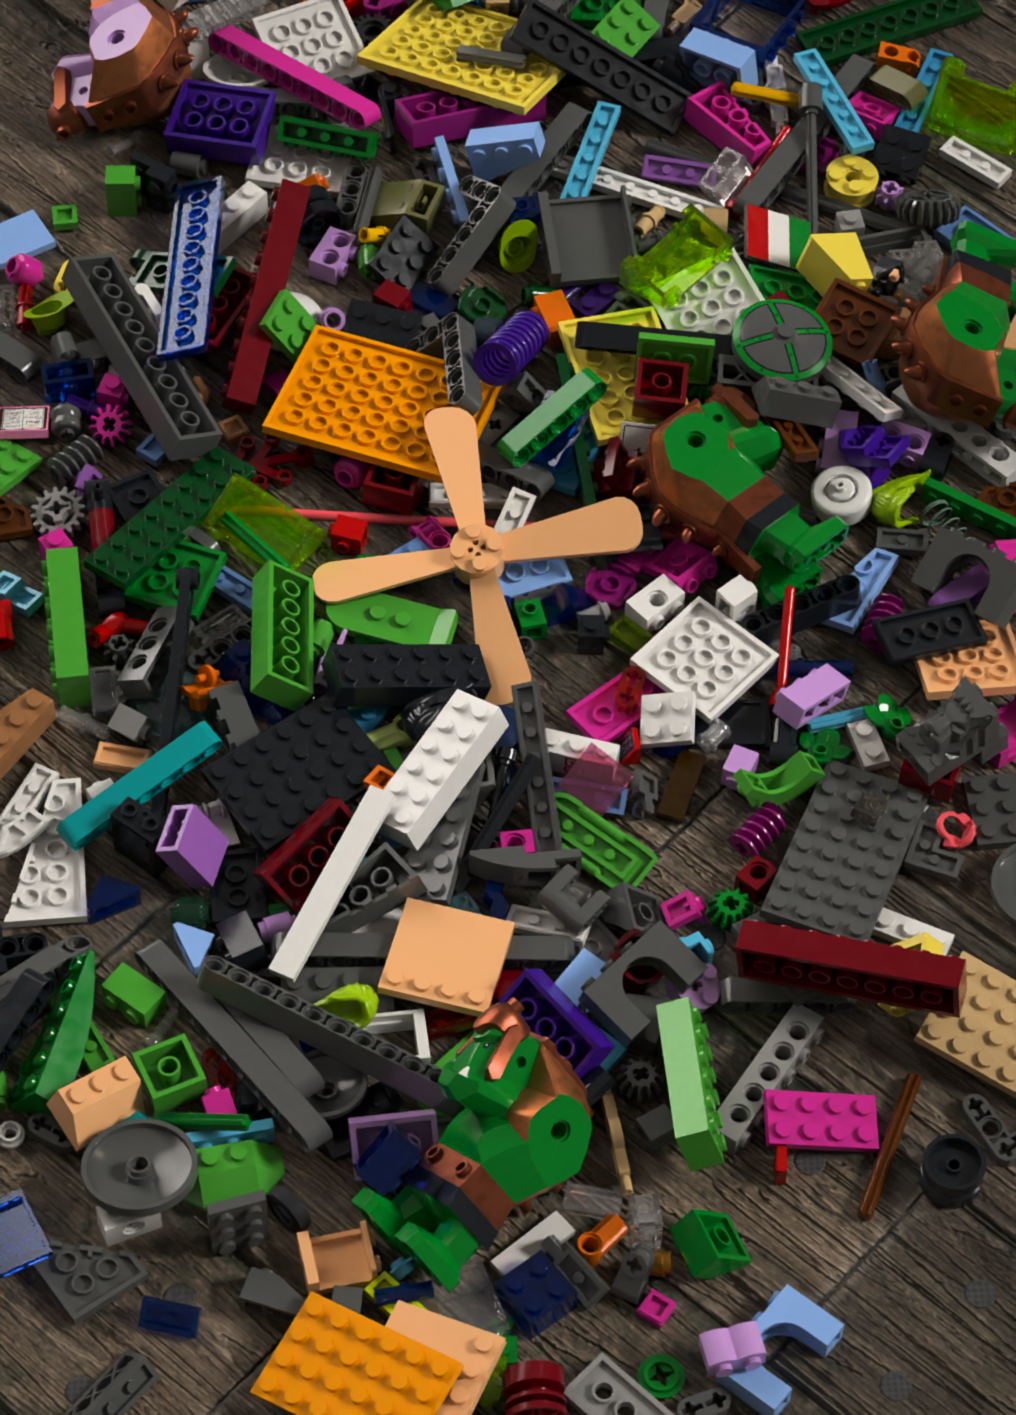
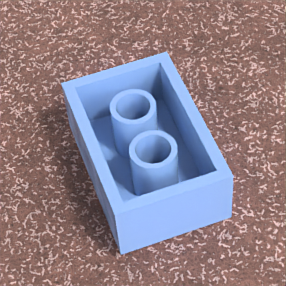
[679,27,758,102]

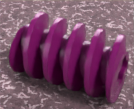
[860,593,904,652]
[728,801,786,859]

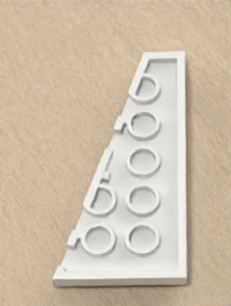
[4,778,88,928]

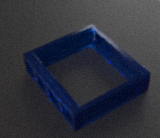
[688,0,806,70]

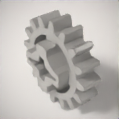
[30,486,88,538]

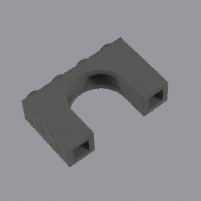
[911,526,1016,630]
[578,920,708,1048]

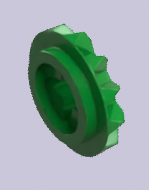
[637,1354,685,1400]

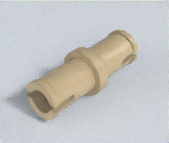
[633,205,666,240]

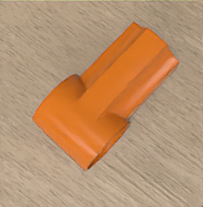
[576,1213,628,1268]

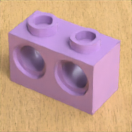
[308,226,359,286]
[881,420,932,470]

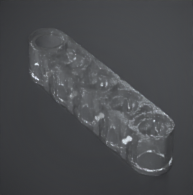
[182,0,271,42]

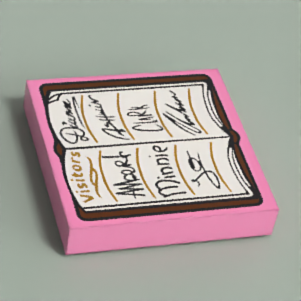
[0,406,50,440]

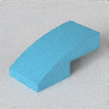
[0,570,45,617]

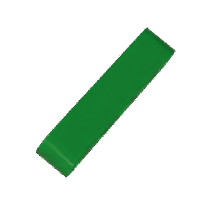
[497,368,607,467]

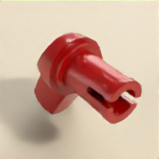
[86,612,150,648]

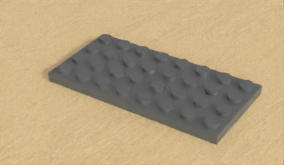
[759,760,930,941]

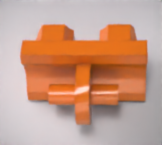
[181,664,235,711]

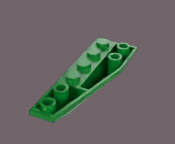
[8,950,95,1115]

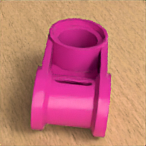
[408,515,452,550]

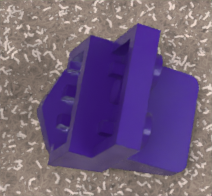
[838,425,911,489]

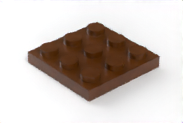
[815,277,902,370]

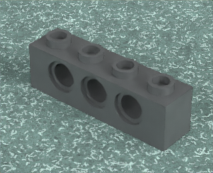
[117,606,195,700]

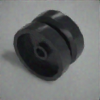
[297,185,344,248]
[919,1134,986,1208]

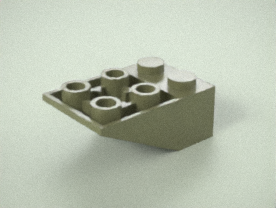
[370,179,445,237]

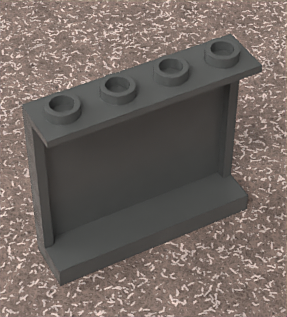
[536,185,643,288]

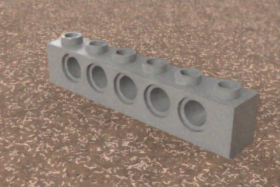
[717,1004,825,1155]

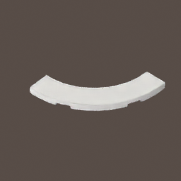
[0,806,51,859]

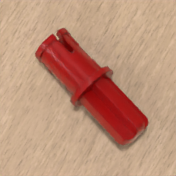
[15,284,35,332]

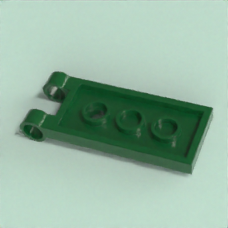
[127,249,237,299]

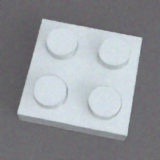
[640,691,696,748]

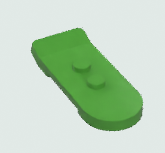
[326,592,459,644]
[555,792,658,889]

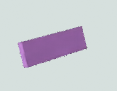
[641,154,716,190]

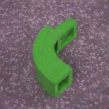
[733,751,826,808]

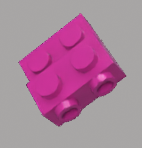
[849,91,902,141]
[642,537,718,595]

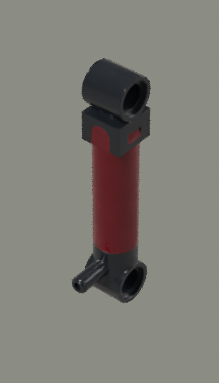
[84,478,126,619]

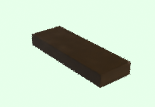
[656,749,707,825]

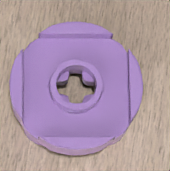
[665,961,720,1013]

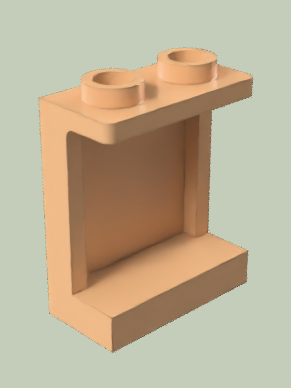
[297,1220,382,1296]

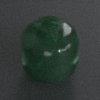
[170,896,211,930]

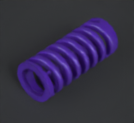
[473,311,549,386]

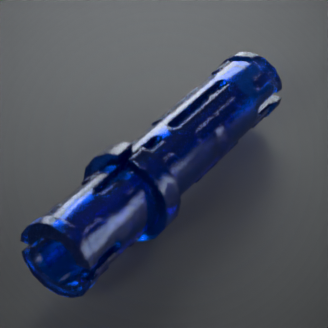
[773,657,854,678]

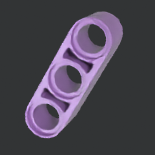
[927,563,990,607]

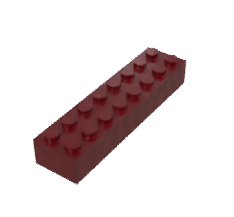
[735,919,967,1018]

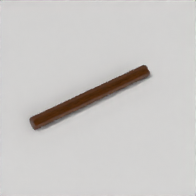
[857,1073,921,1220]

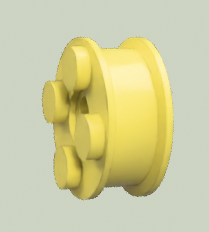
[823,154,879,208]

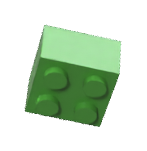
[132,1033,207,1113]

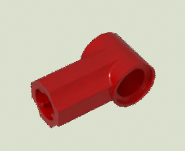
[0,599,15,651]

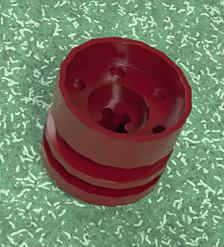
[502,1360,568,1415]

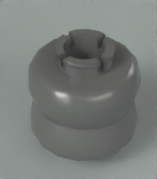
[50,402,82,441]

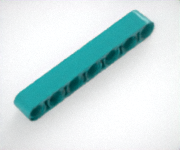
[56,721,223,851]

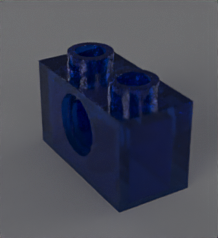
[41,358,96,404]

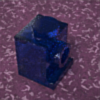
[507,193,541,227]

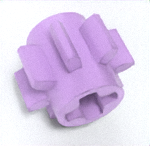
[874,181,904,211]

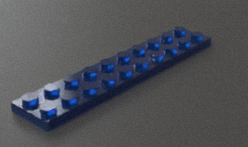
[156,175,226,362]

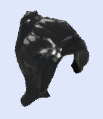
[400,683,477,743]

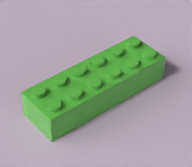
[42,547,92,709]
[250,559,314,712]
[656,996,727,1172]

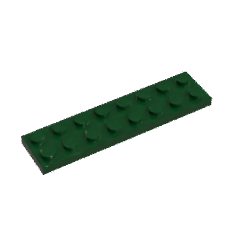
[795,0,983,67]
[84,446,256,591]

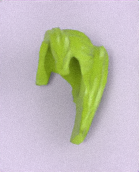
[871,469,931,528]
[314,982,379,1029]

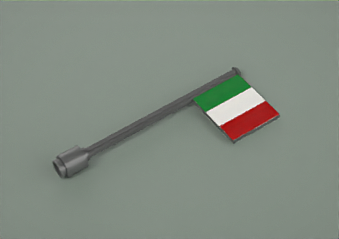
[744,82,823,273]

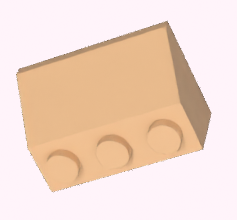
[46,1056,146,1152]

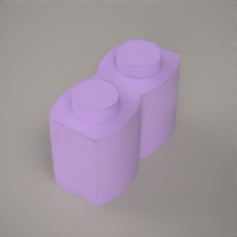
[698,1321,767,1377]

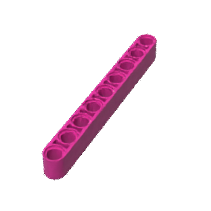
[208,25,381,131]

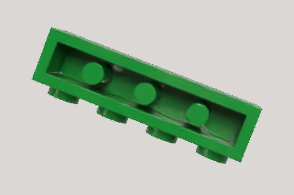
[276,115,379,162]

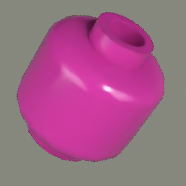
[5,253,43,288]
[334,456,371,489]

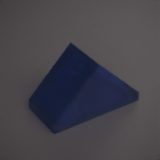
[540,582,592,627]
[87,875,141,925]

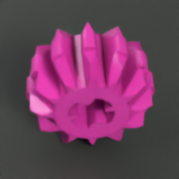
[89,404,133,447]

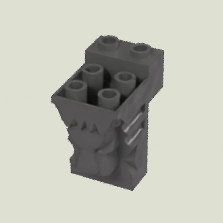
[896,676,1009,786]

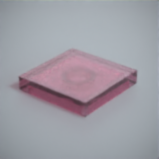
[558,742,635,817]

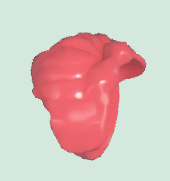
[936,811,977,850]

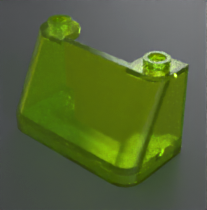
[927,55,1016,155]
[620,203,734,308]
[201,473,329,571]

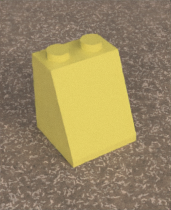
[796,232,874,297]

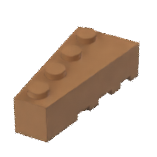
[0,688,56,780]

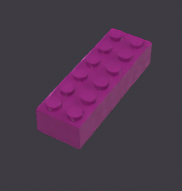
[395,90,546,149]

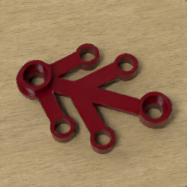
[234,434,313,492]

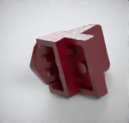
[591,436,648,505]

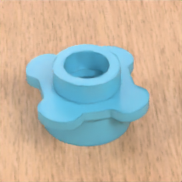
[389,1256,416,1282]

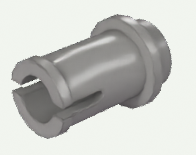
[576,601,611,621]

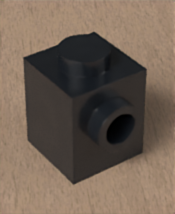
[577,615,610,655]

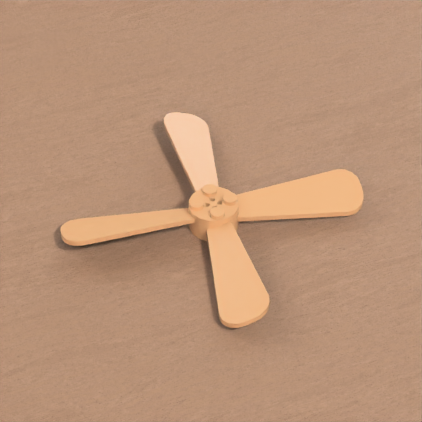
[313,407,643,706]

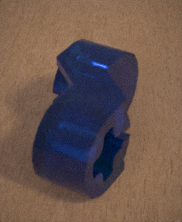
[483,880,509,920]

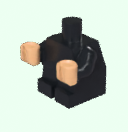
[871,255,907,302]

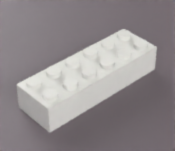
[377,689,509,851]

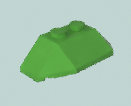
[183,1139,285,1211]

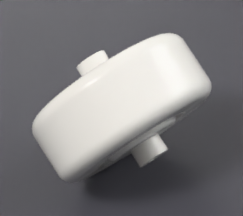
[811,465,873,526]

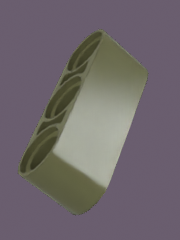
[866,65,929,111]

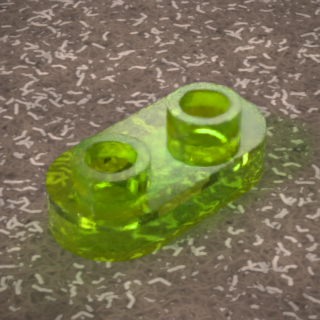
[479,1352,508,1408]

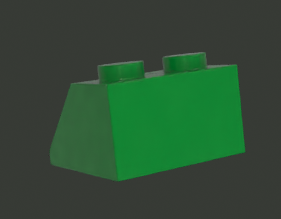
[669,1209,752,1279]

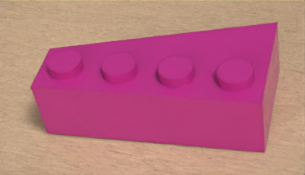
[684,80,771,172]

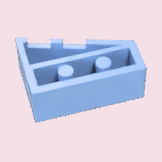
[464,121,545,181]

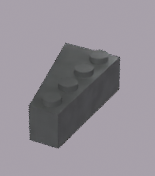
[208,681,261,754]
[323,842,428,933]

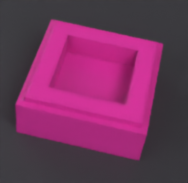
[636,1288,677,1330]

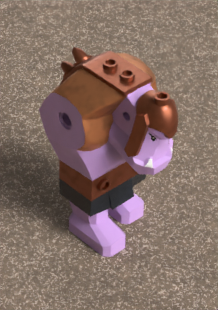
[46,0,198,140]

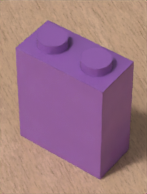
[155,804,230,888]

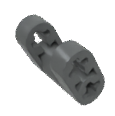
[536,864,611,936]

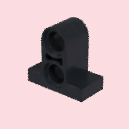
[0,924,48,976]

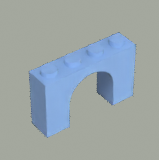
[715,1284,845,1415]

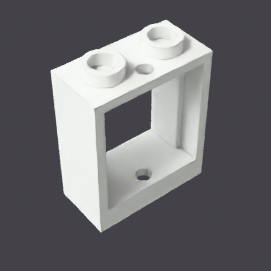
[364,1009,431,1078]

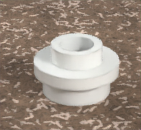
[0,1121,25,1149]

